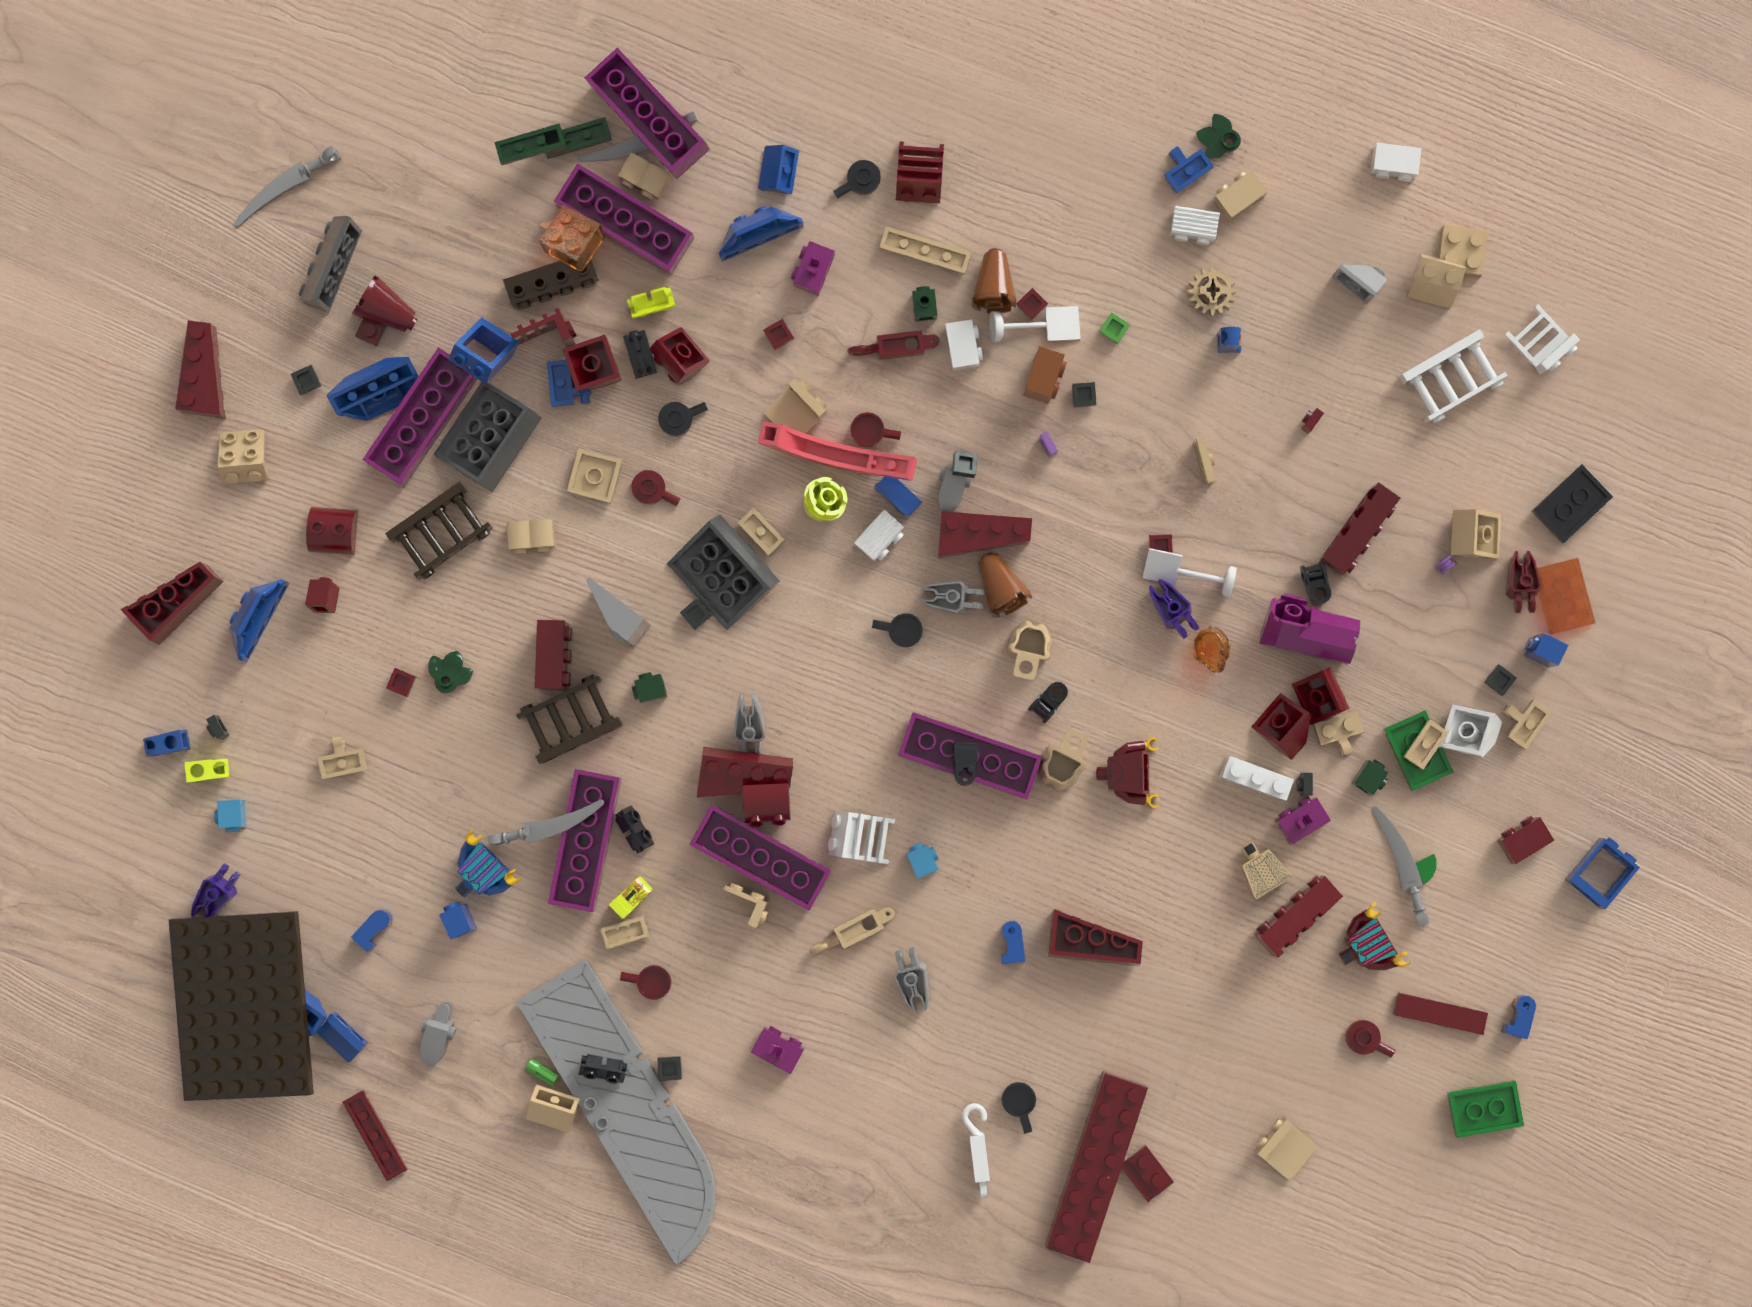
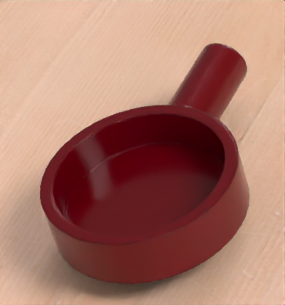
[851,412,901,447]
[631,470,681,506]
[620,965,672,1000]
[1345,1020,1395,1058]

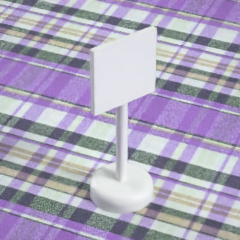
[989,306,1081,342]
[1142,548,1237,598]

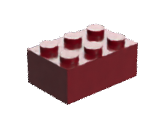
[534,620,573,691]

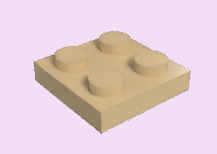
[1438,224,1489,277]
[567,448,623,504]

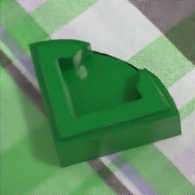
[1415,854,1437,884]

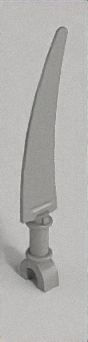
[577,111,697,161]
[234,146,341,227]
[487,799,604,845]
[1372,807,1430,926]

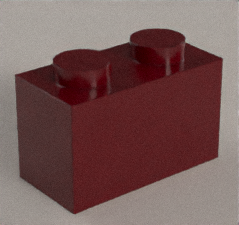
[1497,815,1555,864]

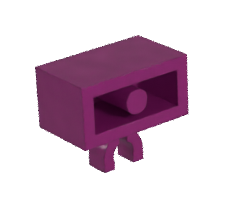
[791,241,835,296]
[1275,796,1331,844]
[751,1026,804,1074]

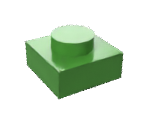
[1099,312,1130,344]

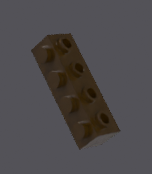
[503,251,599,310]

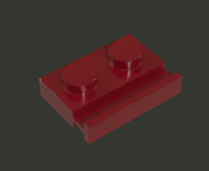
[1122,1145,1174,1202]

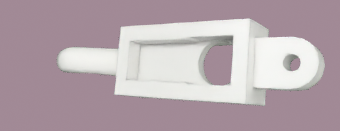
[961,1103,990,1198]

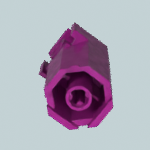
[1259,594,1360,665]

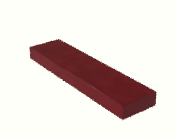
[1393,993,1488,1035]
[342,1090,408,1181]

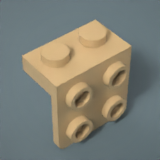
[765,378,826,434]
[218,429,269,484]
[723,882,769,928]
[1254,1116,1317,1180]

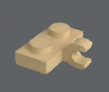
[1502,700,1552,750]
[1313,711,1364,756]
[317,736,368,779]

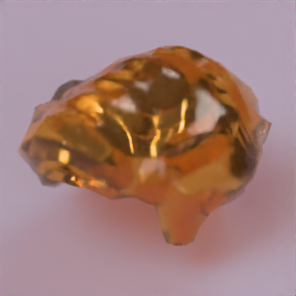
[1194,626,1230,673]

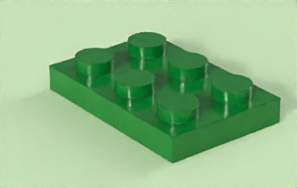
[1383,710,1454,791]
[1447,1080,1524,1138]

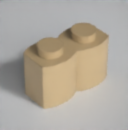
[618,153,671,201]
[507,519,556,554]

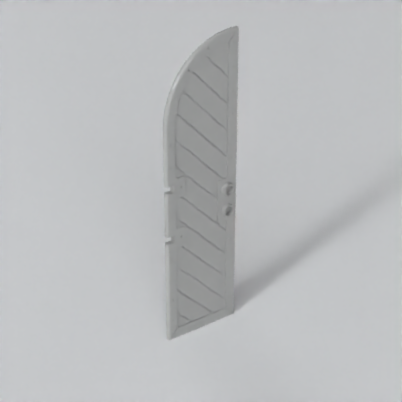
[516,959,716,1266]

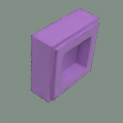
[1039,431,1058,457]

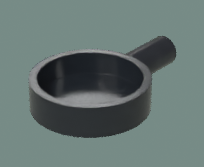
[833,160,881,199]
[658,402,708,436]
[872,613,923,648]
[1001,1082,1036,1134]

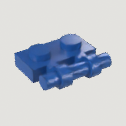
[547,360,591,407]

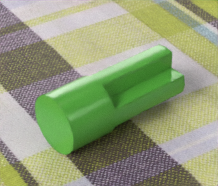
[525,1058,559,1087]

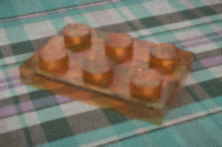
[1537,558,1595,635]

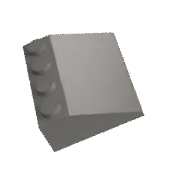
[586,577,651,647]

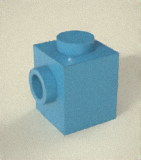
[214,800,246,832]
[906,842,938,879]

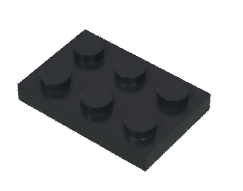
[1532,464,1613,544]

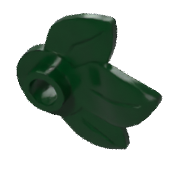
[1196,114,1241,159]
[428,651,473,693]

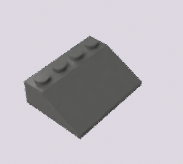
[299,216,362,313]
[433,382,542,492]
[667,515,780,630]

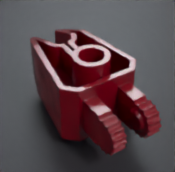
[1506,551,1542,613]

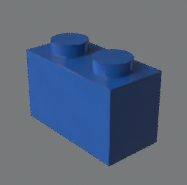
[1524,633,1569,668]
[439,902,477,940]

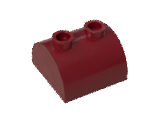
[649,327,710,385]
[306,507,358,555]
[1292,667,1349,725]
[743,783,791,827]

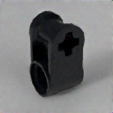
[1300,560,1331,606]
[1028,682,1068,724]
[953,742,977,786]

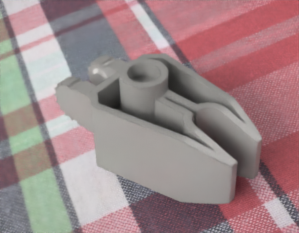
[938,450,972,512]
[920,581,984,615]
[733,693,766,754]
[894,947,930,1013]
[419,1001,456,1066]

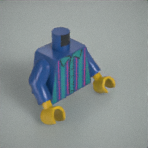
[455,829,522,897]

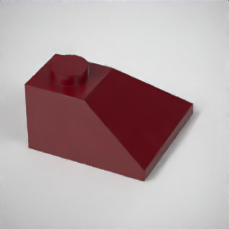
[1251,693,1311,760]

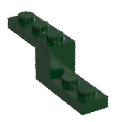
[494,117,612,166]

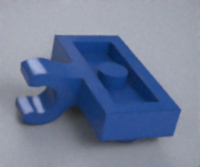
[1164,146,1214,194]

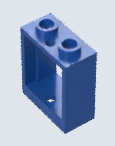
[448,317,519,384]
[1565,837,1640,909]

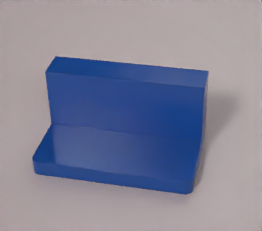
[758,145,799,195]
[874,477,922,519]
[317,1012,368,1062]

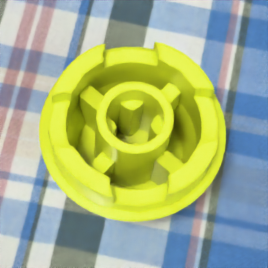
[803,477,847,521]

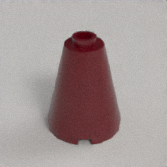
[352,275,418,332]

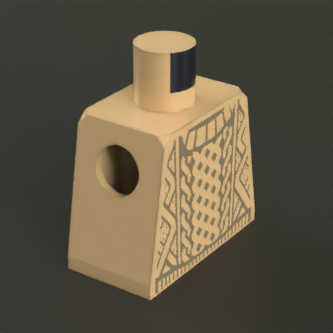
[1240,842,1293,900]

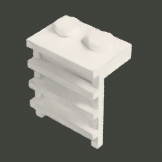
[1505,304,1580,375]
[828,810,895,864]

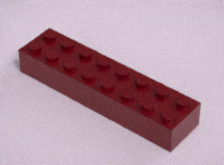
[1045,1071,1148,1263]

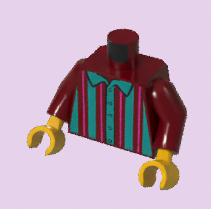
[1338,902,1411,971]

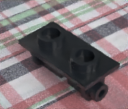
[623,330,657,379]
[615,805,654,854]
[578,1054,627,1084]

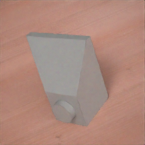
[1332,264,1387,304]

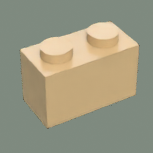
[1213,170,1268,222]
[526,1085,580,1133]

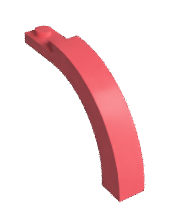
[758,421,918,481]

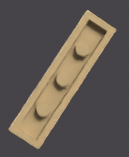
[879,226,972,275]

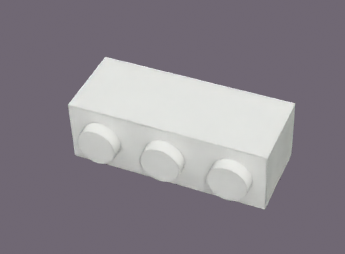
[1219,756,1294,801]

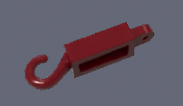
[847,330,940,360]

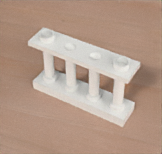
[1399,329,1508,424]

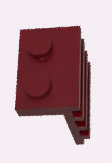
[896,141,944,203]
[511,308,577,347]

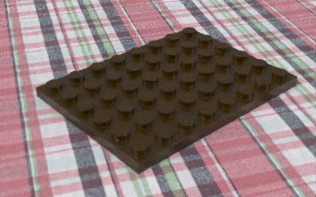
[169,911,314,1101]

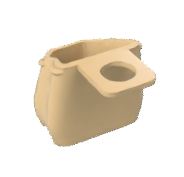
[1006,620,1052,680]
[1039,729,1088,791]

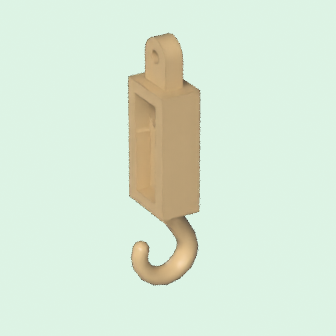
[810,907,895,956]

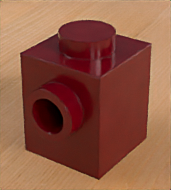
[305,577,340,613]

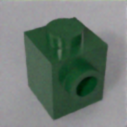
[912,286,937,322]
[632,672,668,703]
[1351,759,1388,796]

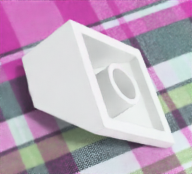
[1439,704,1502,757]

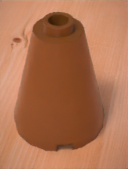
[971,248,1017,313]
[978,552,1032,618]

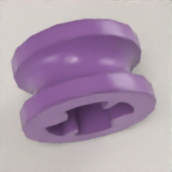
[1435,554,1457,575]

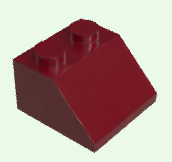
[562,334,622,392]

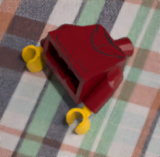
[1096,737,1160,808]

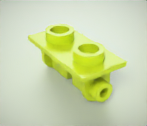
[627,286,676,319]

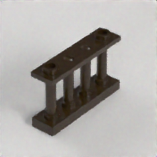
[385,482,493,580]
[516,674,623,764]

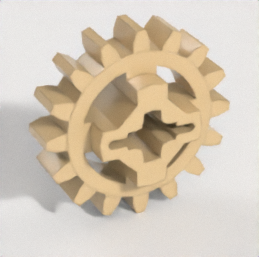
[1187,267,1237,317]

